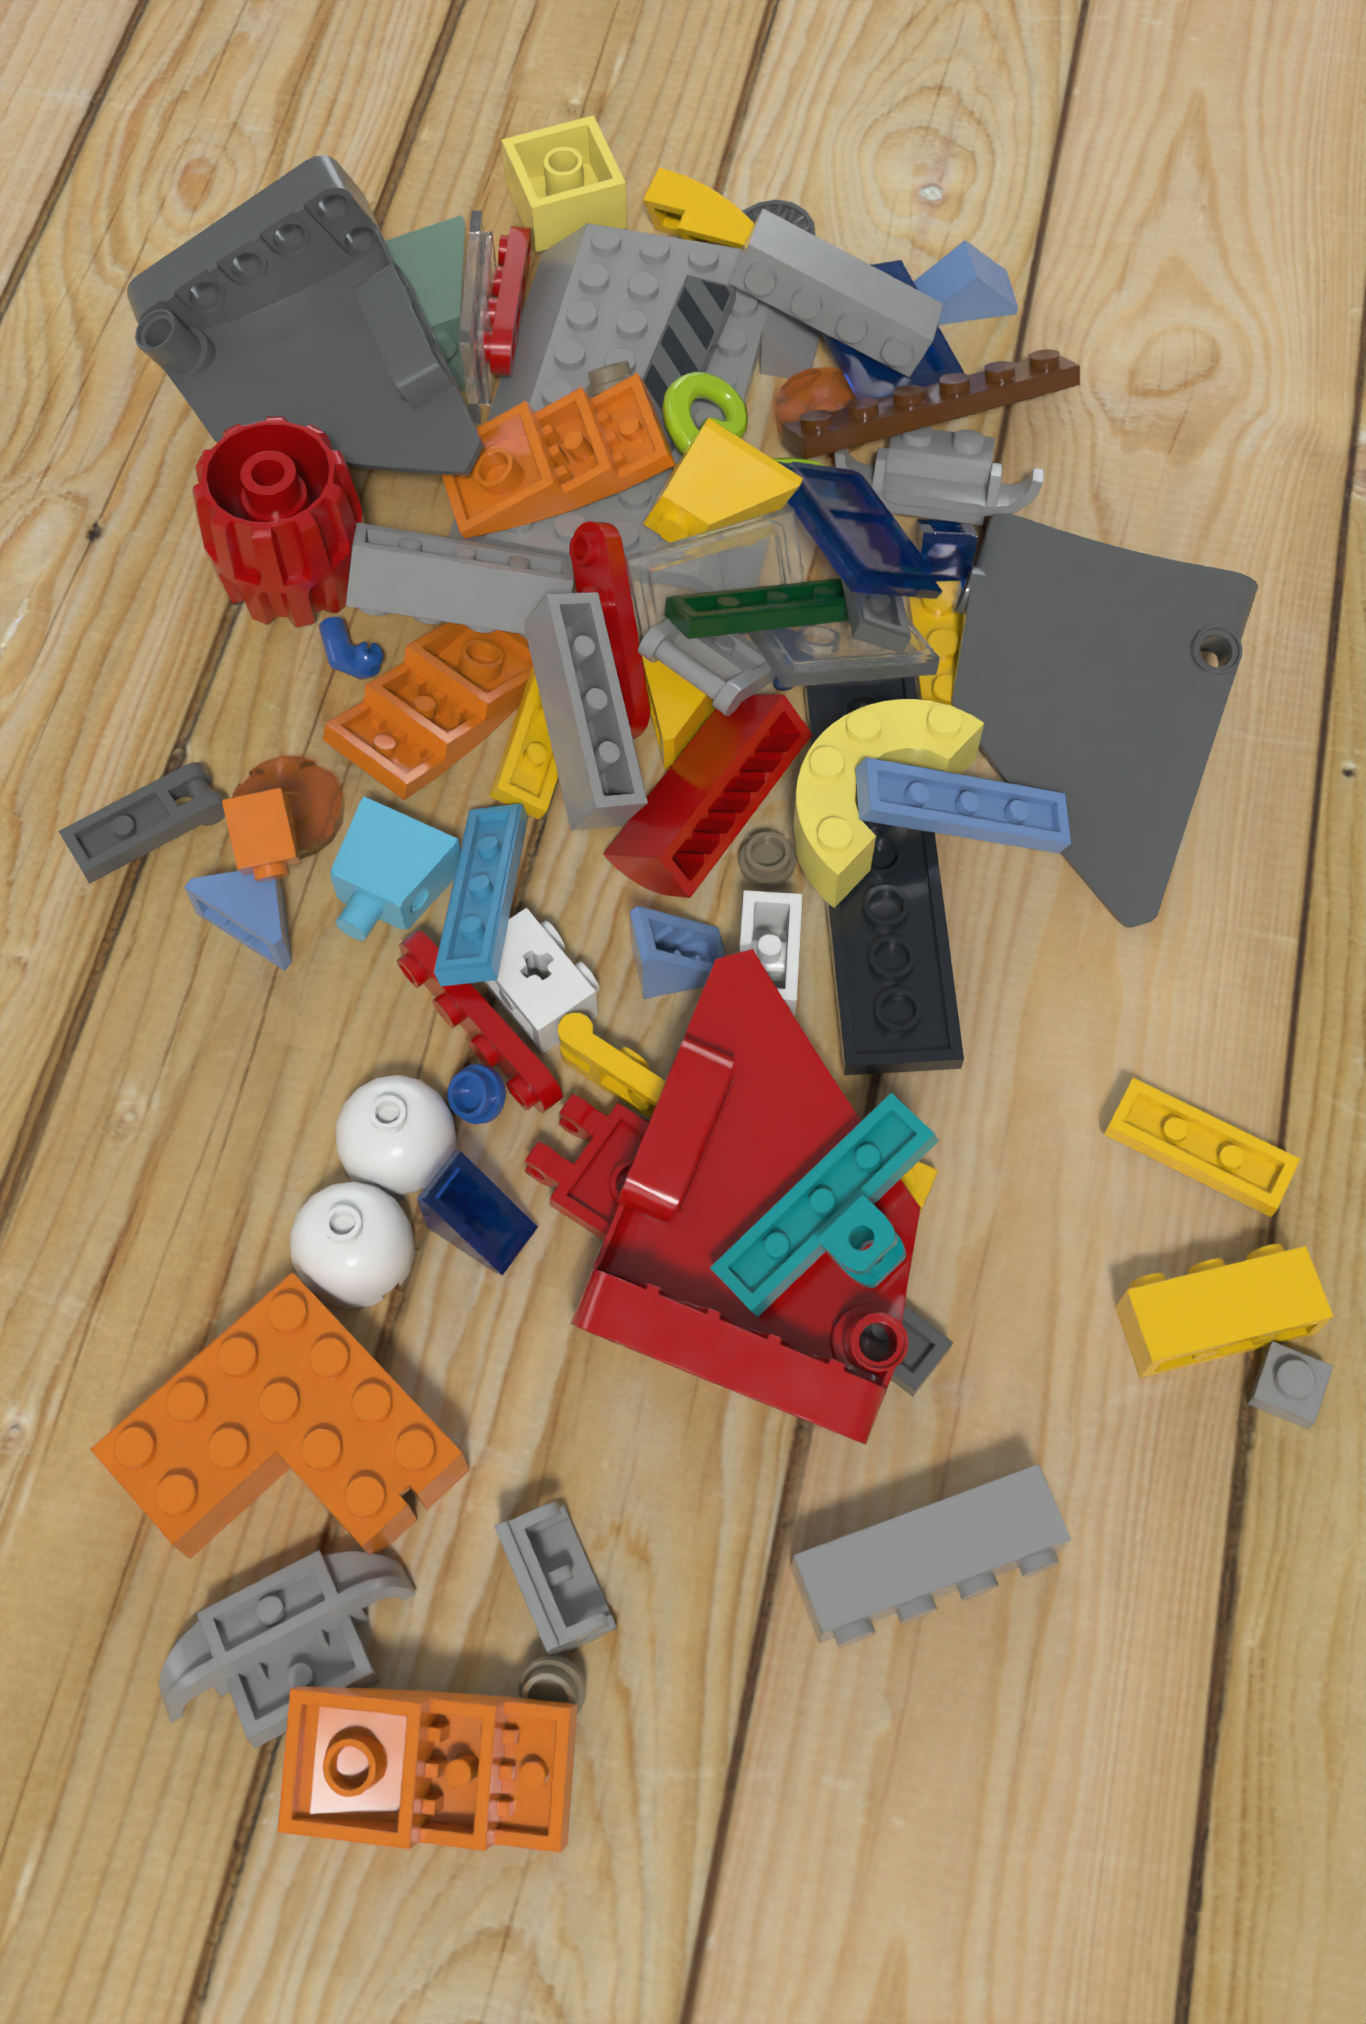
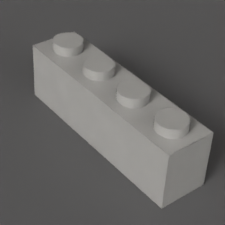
[729,209,943,377]
[346,523,574,639]
[524,592,647,831]
[791,1464,1071,1647]

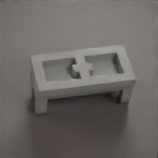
[494,1502,617,1656]

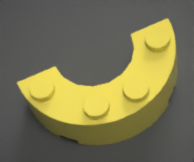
[793,699,984,908]

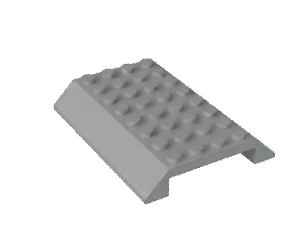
[448,223,821,593]

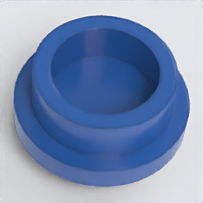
[447,1064,505,1124]

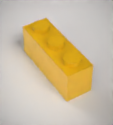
[1115,1244,1334,1379]

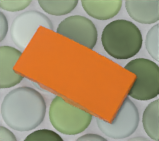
[442,373,676,539]
[323,622,533,800]
[277,1686,578,1853]

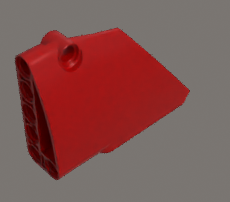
[570,949,921,1445]

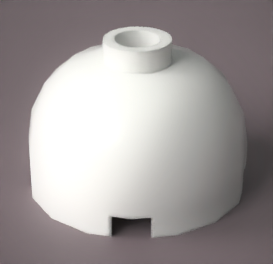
[335,1075,458,1199]
[289,1181,416,1310]

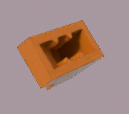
[222,788,301,882]

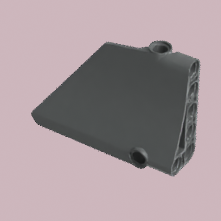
[951,513,1258,928]

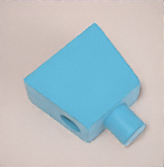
[330,796,460,941]

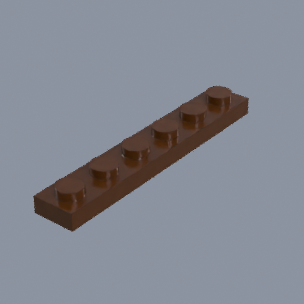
[782,349,1080,459]

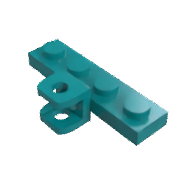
[710,1093,939,1317]

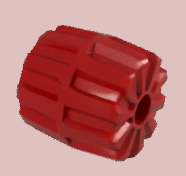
[192,416,364,628]

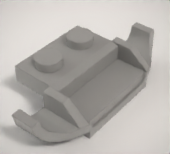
[835,426,1044,526]
[158,1550,416,1748]

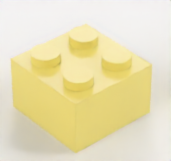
[501,115,627,253]

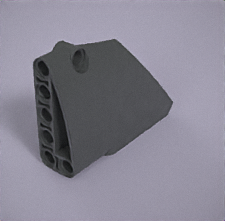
[127,155,484,476]

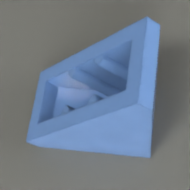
[911,240,1018,325]
[184,871,292,971]
[630,906,726,999]

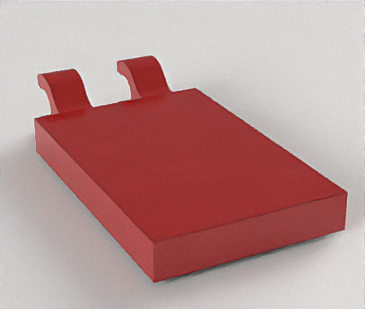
[524,1094,649,1241]

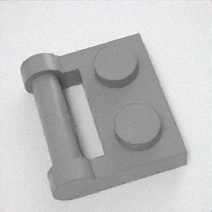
[638,618,782,716]

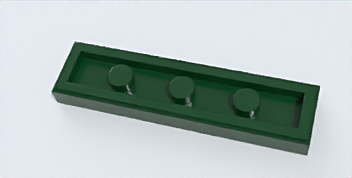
[664,578,849,639]

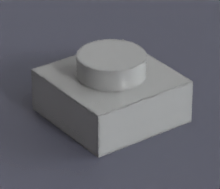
[1247,1341,1333,1429]

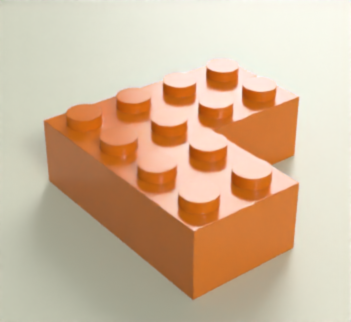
[90,1272,470,1559]

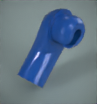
[319,617,383,680]

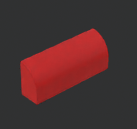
[603,694,813,898]

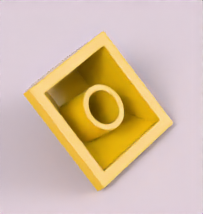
[643,418,803,553]

